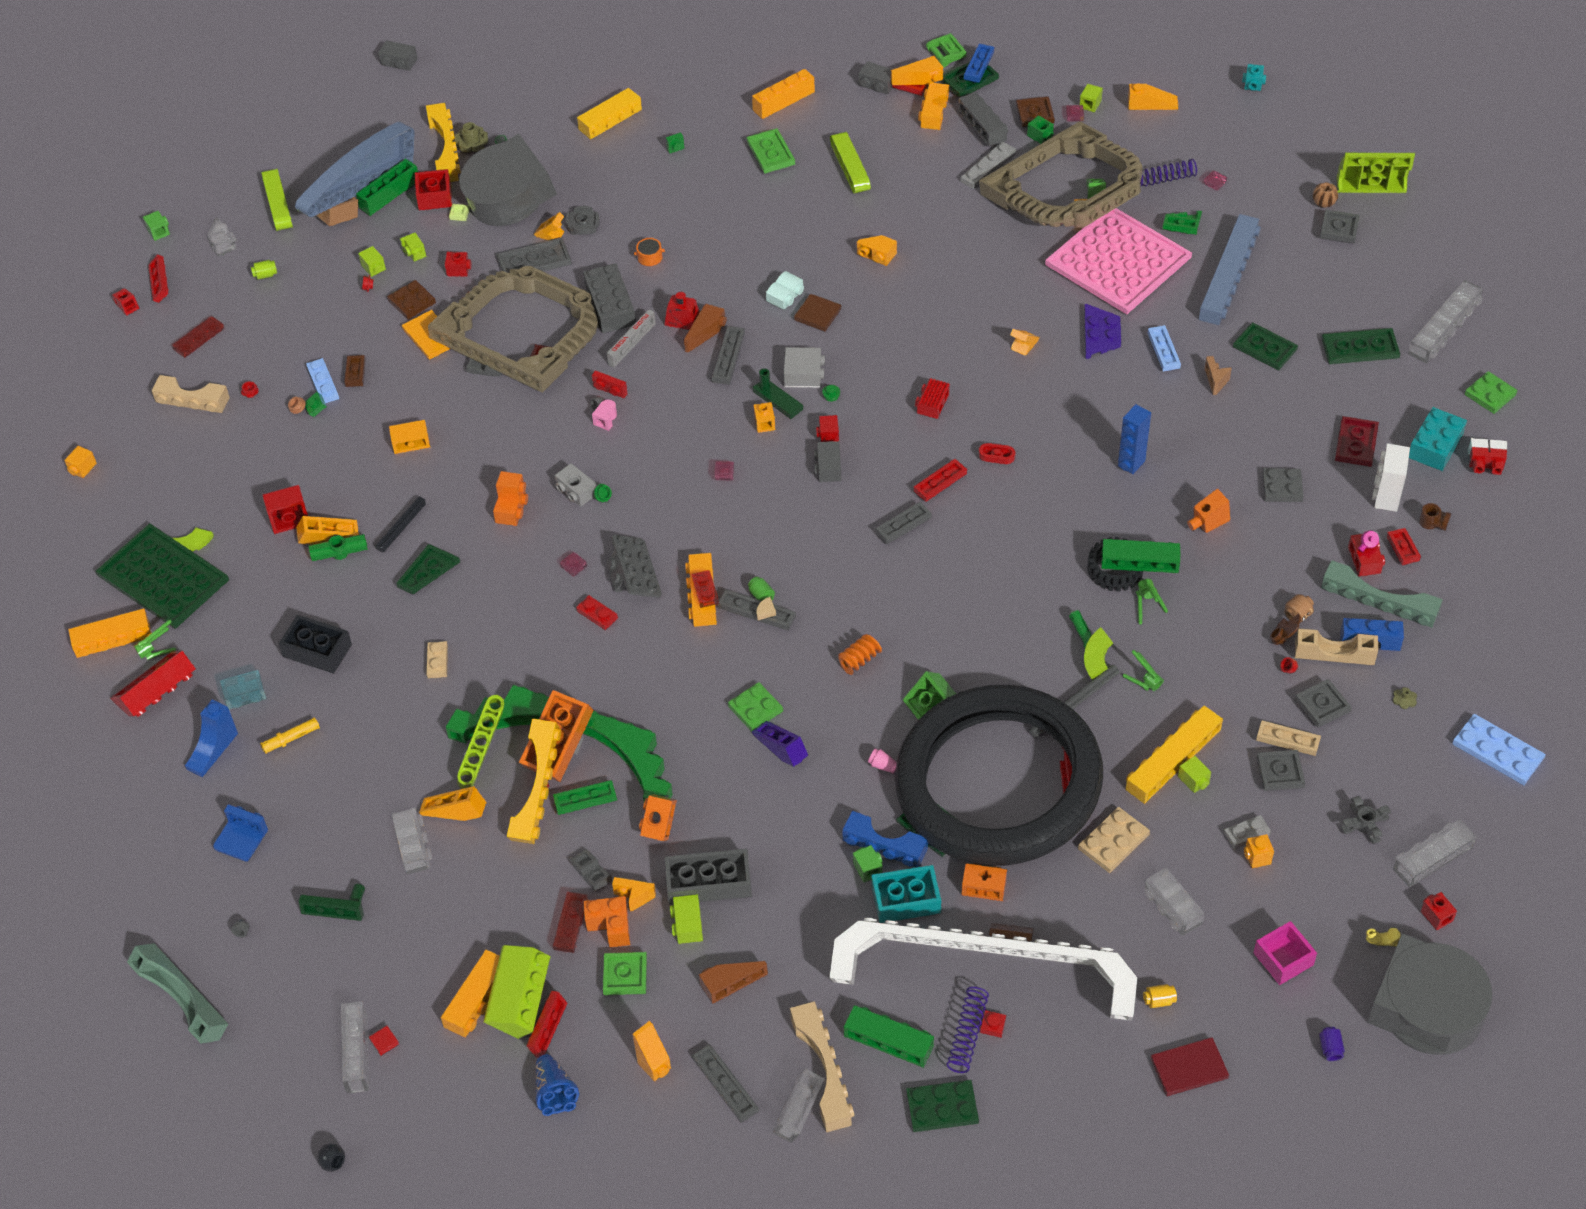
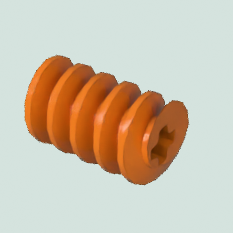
[838,634,882,675]

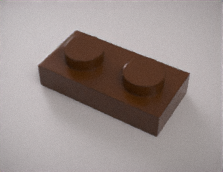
[345,355,366,387]

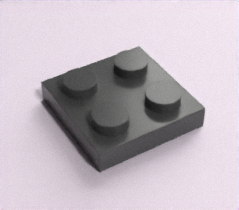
[1320,209,1360,243]
[1263,468,1304,502]
[1295,679,1352,727]
[1257,750,1306,791]

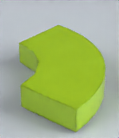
[173,528,214,552]
[1084,627,1113,680]

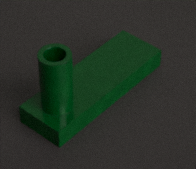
[753,368,803,419]
[298,884,365,921]

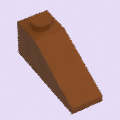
[684,303,727,352]
[699,961,768,1004]

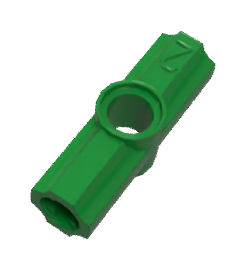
[309,534,368,561]

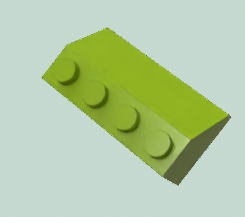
[483,945,551,1039]

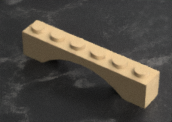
[790,1001,854,1133]

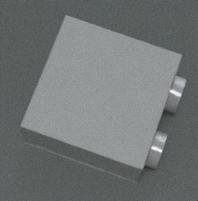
[784,347,825,388]

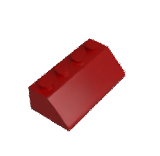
[110,650,196,717]

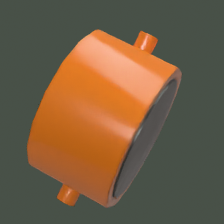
[634,238,665,266]

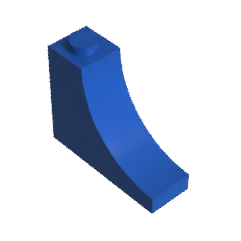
[185,699,238,777]

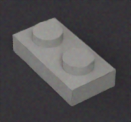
[1224,815,1271,849]

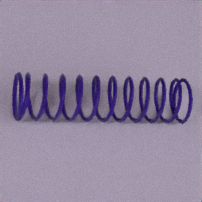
[1140,158,1197,187]
[946,986,989,1073]

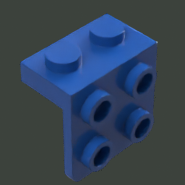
[213,804,268,861]

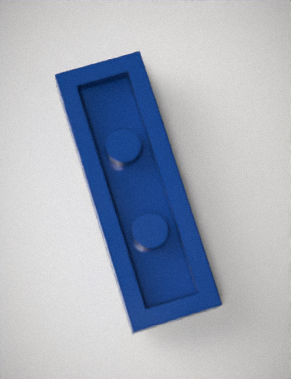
[964,43,995,83]

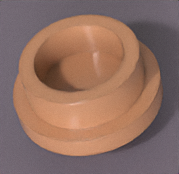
[288,397,305,414]

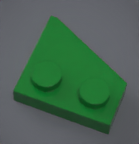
[1163,211,1202,235]

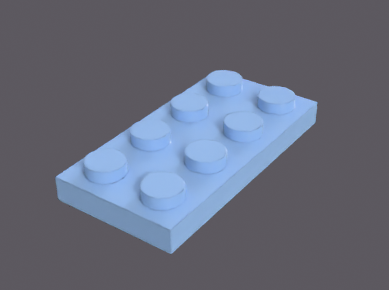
[1453,714,1546,785]

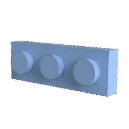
[1148,325,1181,372]
[306,358,339,403]

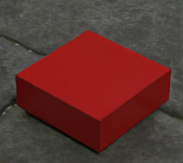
[369,1026,399,1056]

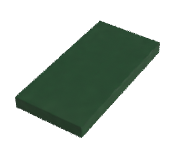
[1321,328,1401,364]

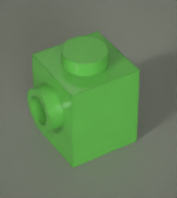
[143,211,170,241]
[853,845,882,883]

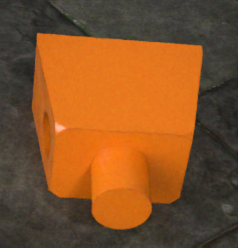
[1187,489,1230,533]

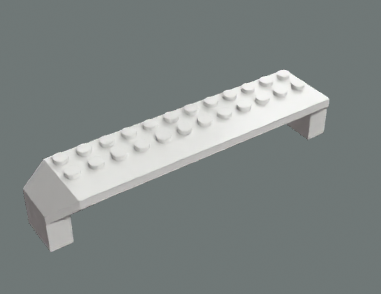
[830,918,1137,1021]

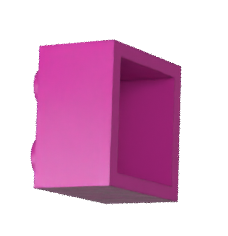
[1253,921,1317,985]

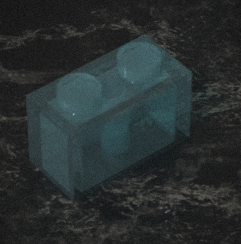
[220,670,267,709]

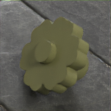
[455,122,488,153]

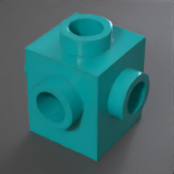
[1242,64,1266,91]

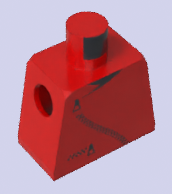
[665,292,700,330]

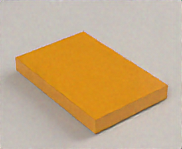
[402,310,451,360]

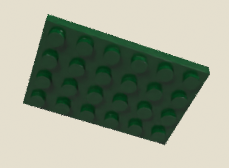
[95,523,229,629]

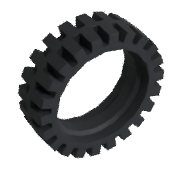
[1087,537,1143,592]

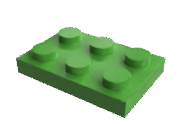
[747,128,795,174]

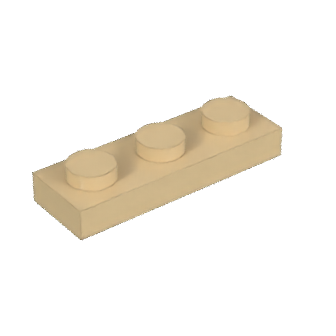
[1256,720,1321,756]

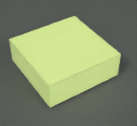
[449,204,470,221]

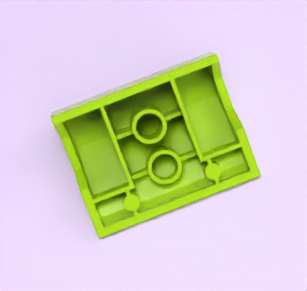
[1336,153,1415,193]

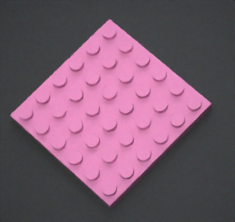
[1045,208,1192,314]

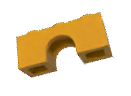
[918,83,949,130]

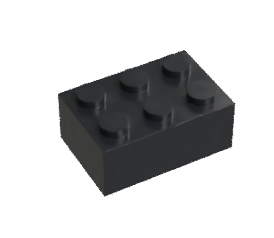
[278,614,352,674]

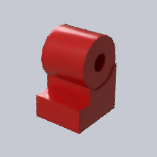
[112,288,140,316]

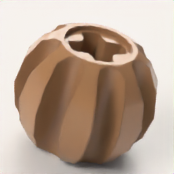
[1313,182,1338,208]

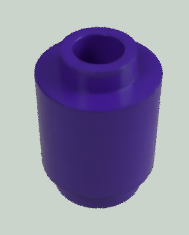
[1319,1027,1345,1061]

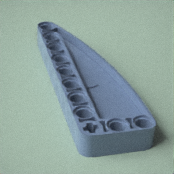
[295,121,415,217]

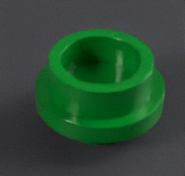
[822,385,840,402]
[594,484,612,503]

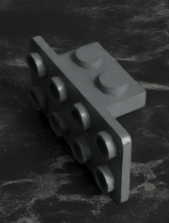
[606,535,662,598]

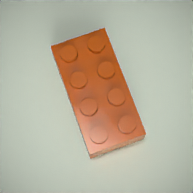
[519,690,594,782]

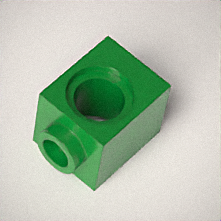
[1027,115,1054,144]

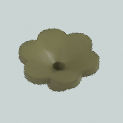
[1393,687,1417,709]

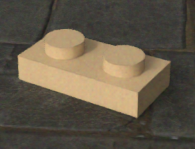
[427,641,448,678]

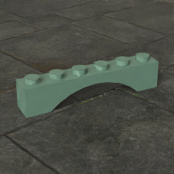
[1321,560,1443,628]
[127,943,228,1044]

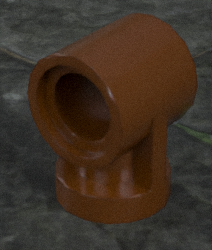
[1419,503,1452,531]

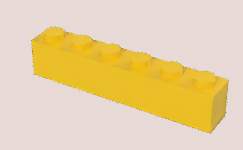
[1126,705,1223,804]

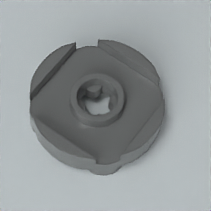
[565,206,600,235]

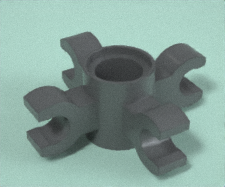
[1341,796,1391,844]

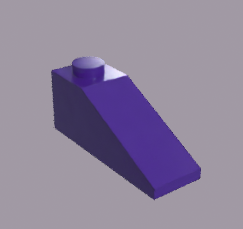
[752,721,808,767]

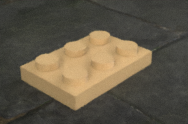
[1078,807,1150,873]

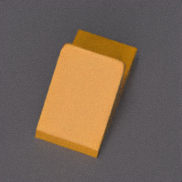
[534,212,564,240]
[1010,329,1040,355]
[612,877,656,912]

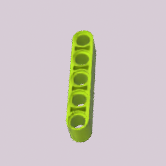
[830,132,871,194]
[261,168,293,231]
[457,695,504,789]

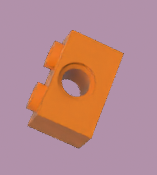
[639,794,677,841]

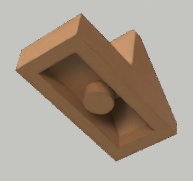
[1205,356,1232,395]

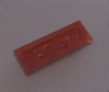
[172,316,224,358]
[553,892,588,953]

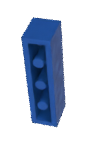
[1118,404,1151,474]

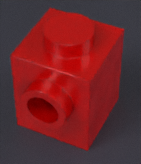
[445,252,472,277]
[816,415,839,442]
[1421,892,1457,931]

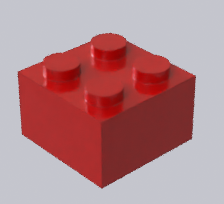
[415,169,452,211]
[263,485,308,534]

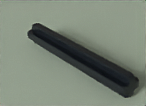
[376,496,426,553]

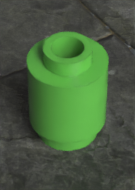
[748,577,775,601]

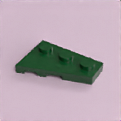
[396,544,460,595]

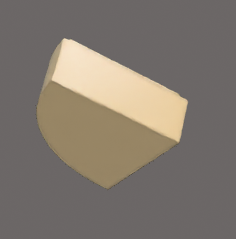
[757,597,776,620]

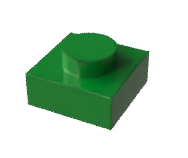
[666,132,685,154]
[305,392,327,417]

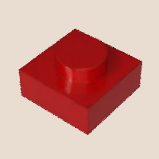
[980,1010,1006,1038]

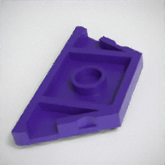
[1084,304,1121,359]

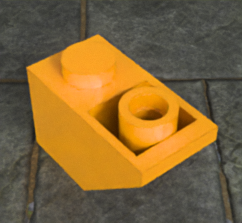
[857,235,897,266]

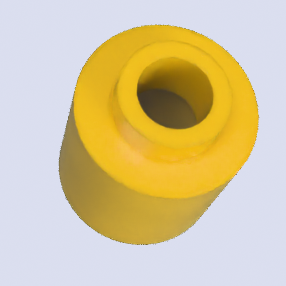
[1143,984,1177,1008]

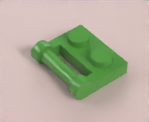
[926,33,967,67]

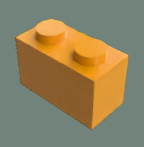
[389,420,430,454]

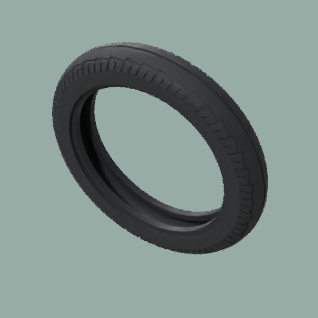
[895,684,1103,866]

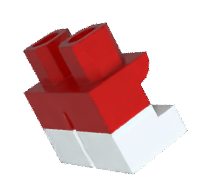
[1468,438,1507,475]

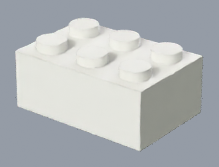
[1372,444,1410,512]

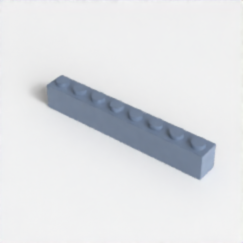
[1199,214,1261,325]

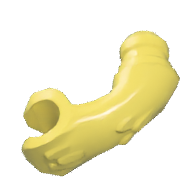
[1366,928,1401,947]

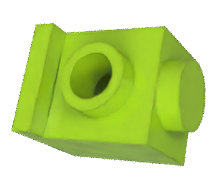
[400,232,426,262]

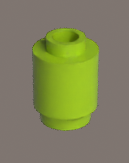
[251,260,277,280]

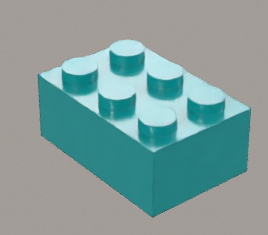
[1409,407,1467,471]
[871,865,941,923]

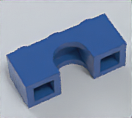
[1340,618,1404,651]

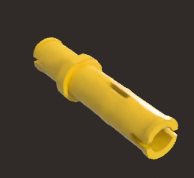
[260,717,320,754]

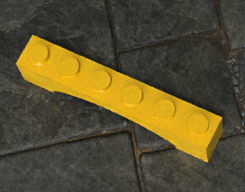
[426,103,461,182]
[507,719,561,844]

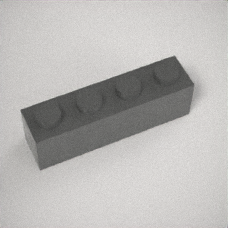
[959,92,1008,146]

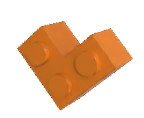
[493,471,528,526]
[584,896,630,947]

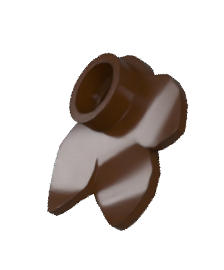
[1270,613,1301,645]

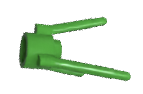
[1136,579,1168,625]
[134,620,176,660]
[1122,650,1164,691]

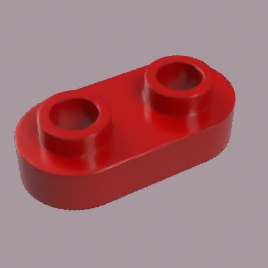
[979,443,1016,464]

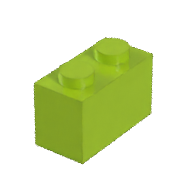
[670,894,703,944]

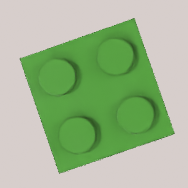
[1465,371,1518,414]
[728,682,783,732]
[603,952,647,995]

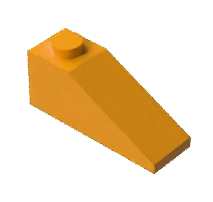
[891,56,943,85]
[1128,83,1178,110]
[296,516,359,544]
[419,786,487,821]
[633,1021,671,1081]

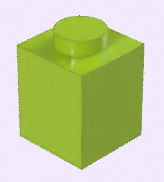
[1079,84,1103,113]
[358,246,386,277]
[1178,756,1211,793]

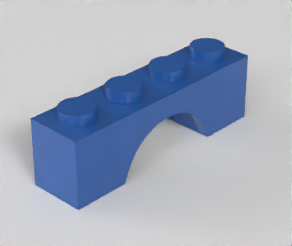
[843,811,928,868]

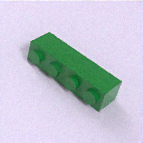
[356,158,418,216]
[1101,539,1180,573]
[844,1005,934,1068]

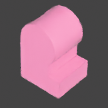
[592,400,617,431]

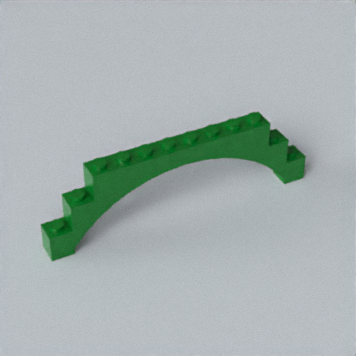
[446,685,673,802]

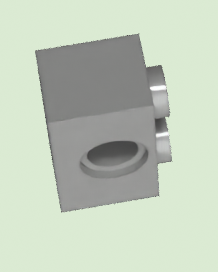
[555,463,596,507]

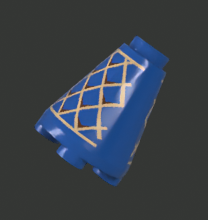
[535,1054,579,1116]

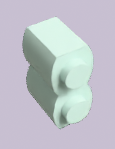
[766,271,804,310]

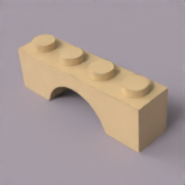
[152,375,230,413]
[1295,629,1378,665]

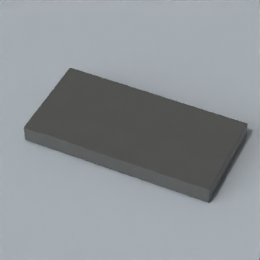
[497,237,572,273]

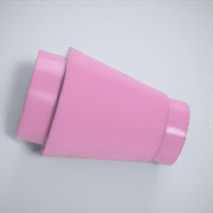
[868,748,897,774]

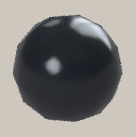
[317,1143,345,1172]

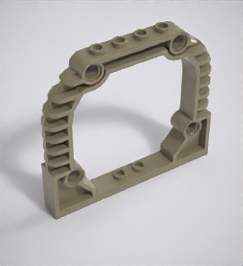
[979,121,1143,227]
[428,266,598,393]

